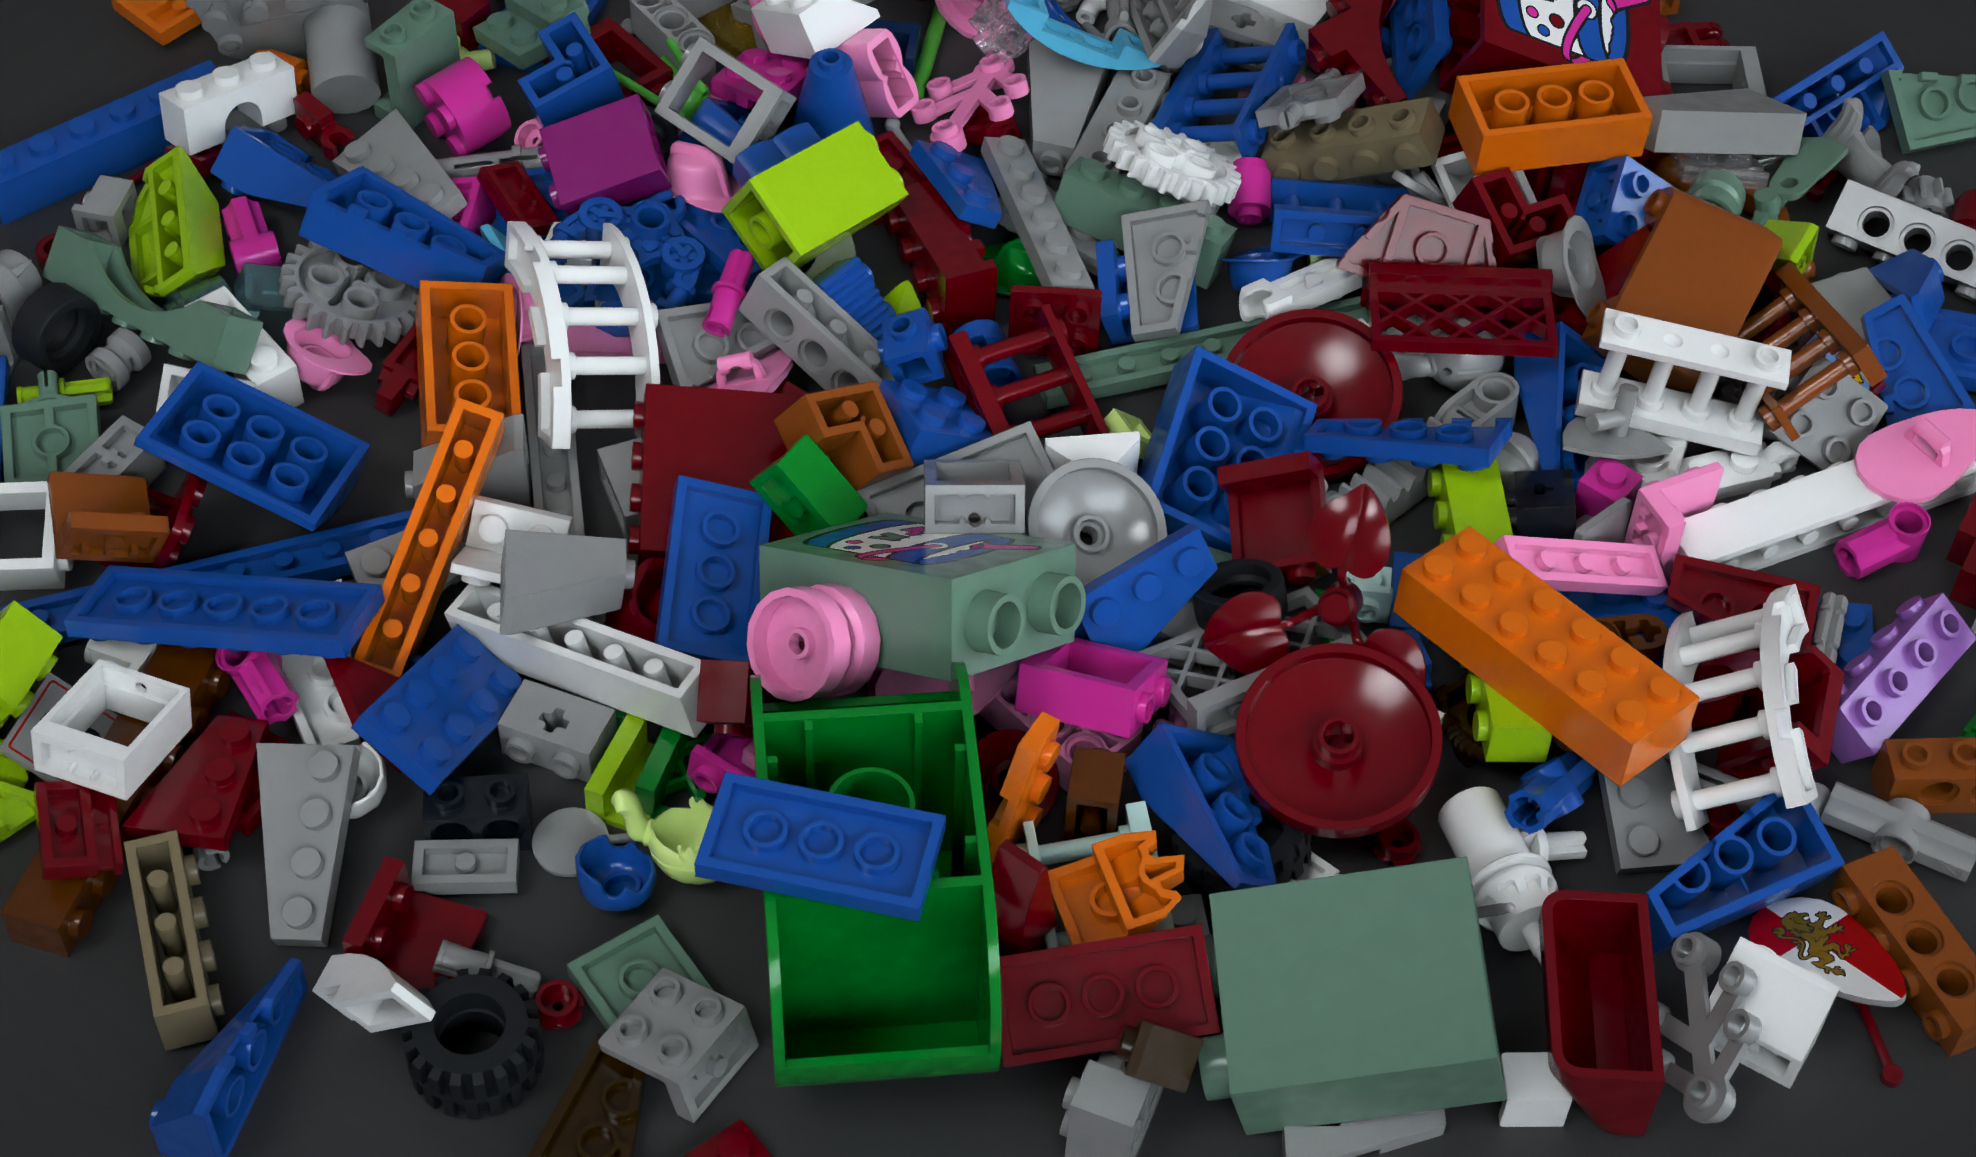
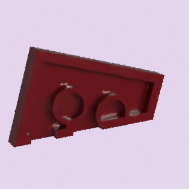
[122,715,270,851]

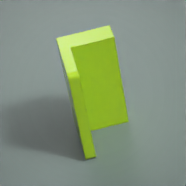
[584,713,683,831]

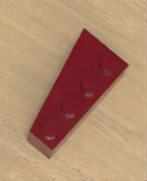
[884,180,998,338]

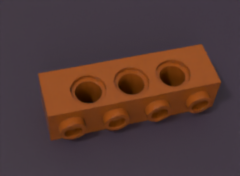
[1870,737,1976,814]
[1830,846,1976,1058]

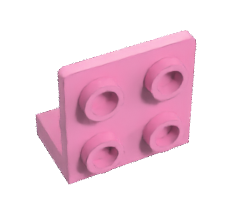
[1624,462,1724,582]

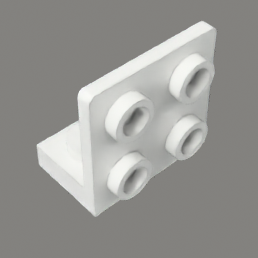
[450,495,573,586]

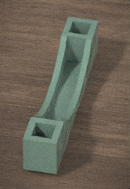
[42,225,264,375]

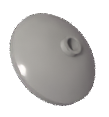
[1025,458,1167,586]

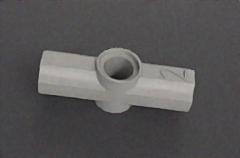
[1820,781,1976,883]

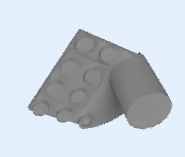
[185,0,381,114]

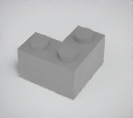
[1059,1050,1163,1157]

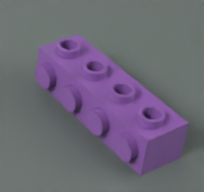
[1831,593,1976,764]

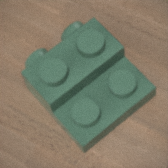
[473,0,591,70]

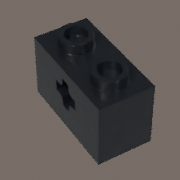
[1506,469,1576,540]

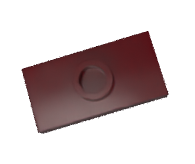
[477,160,560,236]

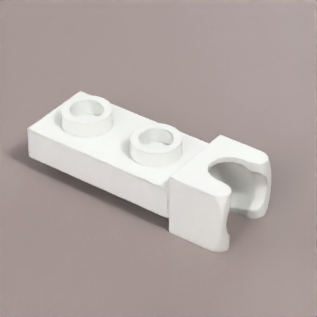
[1239,256,1362,322]

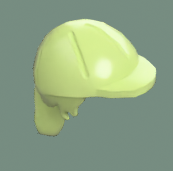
[611,789,715,885]

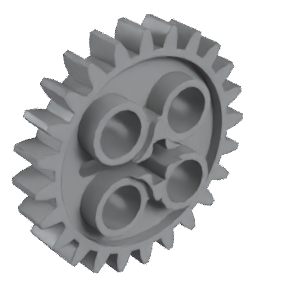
[278,240,419,348]

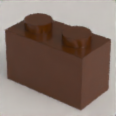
[1063,747,1126,841]

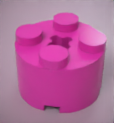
[413,57,511,157]

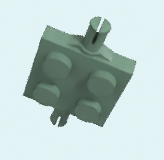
[0,370,101,483]

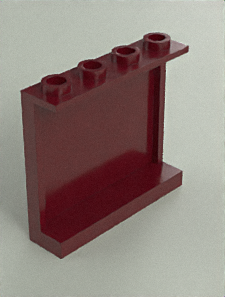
[628,383,804,568]

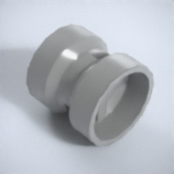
[85,327,152,392]

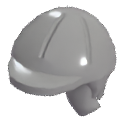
[1392,317,1505,392]

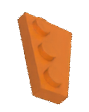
[987,711,1061,867]

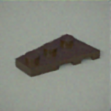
[528,1033,646,1157]

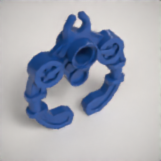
[549,190,706,337]

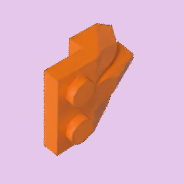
[1048,830,1185,945]

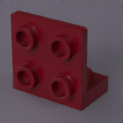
[1008,285,1102,356]
[342,856,488,991]

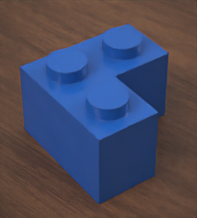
[517,12,625,128]

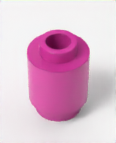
[1228,157,1272,225]

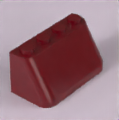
[1538,890,1665,1136]

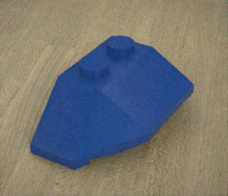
[1770,31,1904,137]

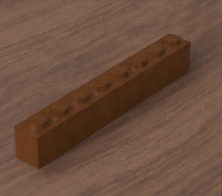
[0,644,231,958]

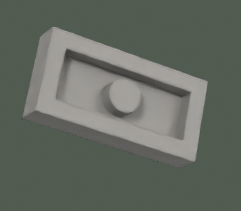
[411,838,520,895]

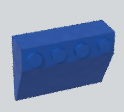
[1138,346,1318,554]
[134,361,371,532]

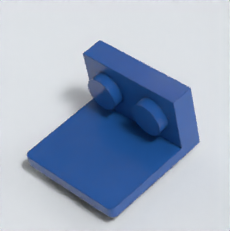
[1575,155,1674,246]
[1095,239,1200,345]

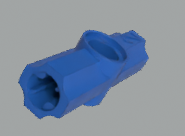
[1504,750,1597,835]

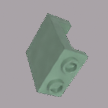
[364,0,460,129]

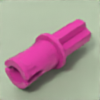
[702,249,754,337]

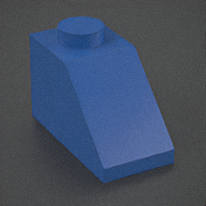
[1869,248,1945,332]

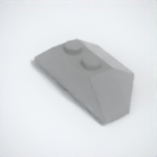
[1129,0,1213,68]

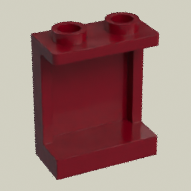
[1217,451,1332,585]
[1715,645,1845,780]

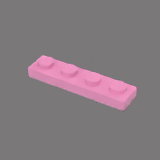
[1493,535,1668,596]

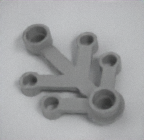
[1657,932,1762,1124]

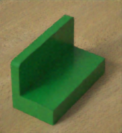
[749,434,868,536]

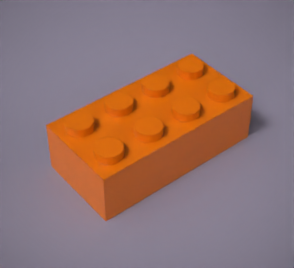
[1448,58,1653,176]
[415,280,521,448]

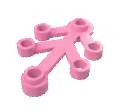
[910,53,1030,152]

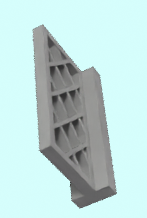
[1138,586,1367,736]

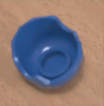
[575,835,657,911]

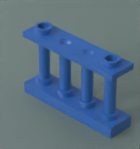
[1152,23,1306,158]
[1268,177,1445,257]

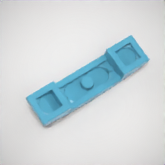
[1005,0,1161,70]

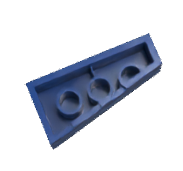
[298,166,505,289]
[1645,793,1845,956]

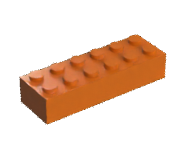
[1393,526,1700,787]

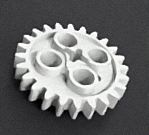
[1103,120,1242,206]

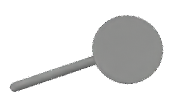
[532,807,637,877]

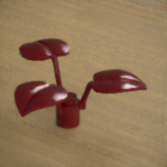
[1203,484,1426,686]

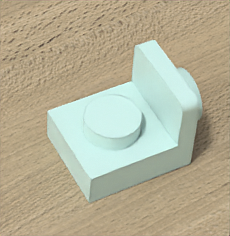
[1346,567,1393,624]

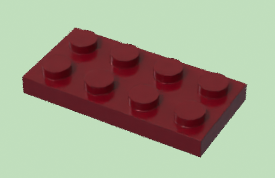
[1000,924,1220,1068]

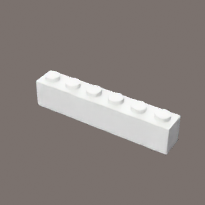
[444,584,707,738]

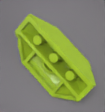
[128,145,226,297]

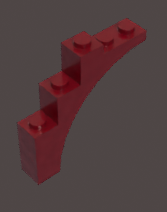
[1306,0,1407,107]

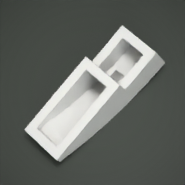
[312,953,436,1033]

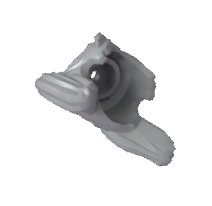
[1822,97,1921,198]

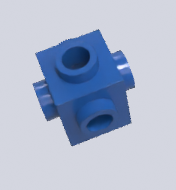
[877,307,948,384]

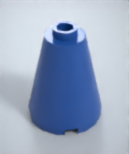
[791,48,874,140]

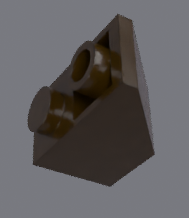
[1114,1016,1203,1093]

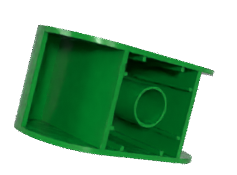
[750,662,1002,1088]

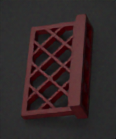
[1366,263,1559,358]

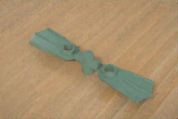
[1751,136,1849,226]

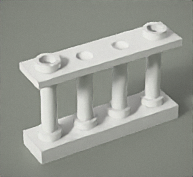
[1574,308,1792,457]

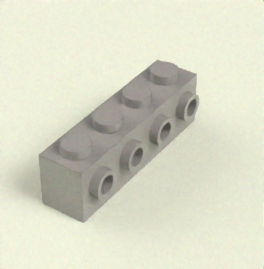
[1064,68,1171,177]

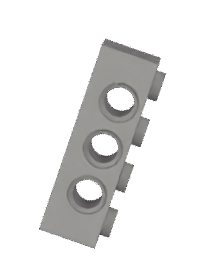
[1825,179,1976,302]
[738,256,895,390]

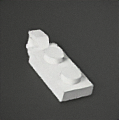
[1678,441,1801,500]

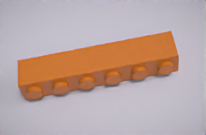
[353,397,505,678]

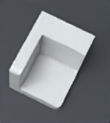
[1498,1052,1572,1127]

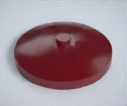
[1226,309,1403,482]
[1235,643,1443,838]

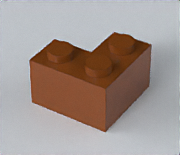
[774,381,915,491]

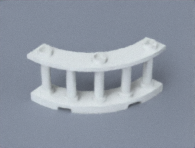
[504,221,660,449]
[1663,584,1818,832]

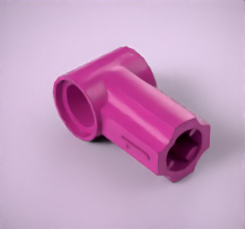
[221,196,283,280]
[1833,502,1931,580]
[215,648,299,725]

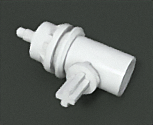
[1438,786,1587,965]

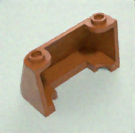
[1580,186,1782,392]

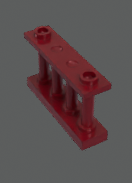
[943,303,1110,439]

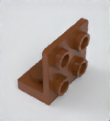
[47,471,170,564]

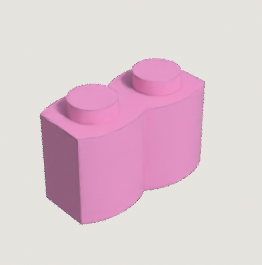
[835,28,919,118]

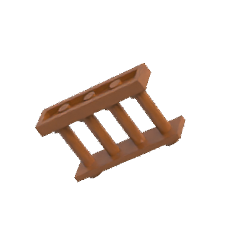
[1737,262,1888,442]

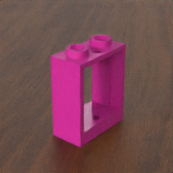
[1015,637,1172,738]

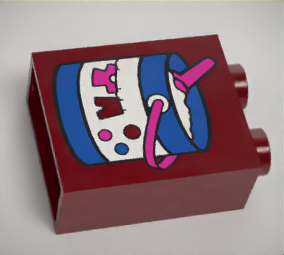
[1439,0,1672,97]

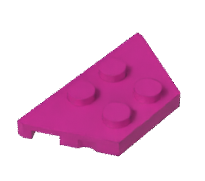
[711,48,810,109]

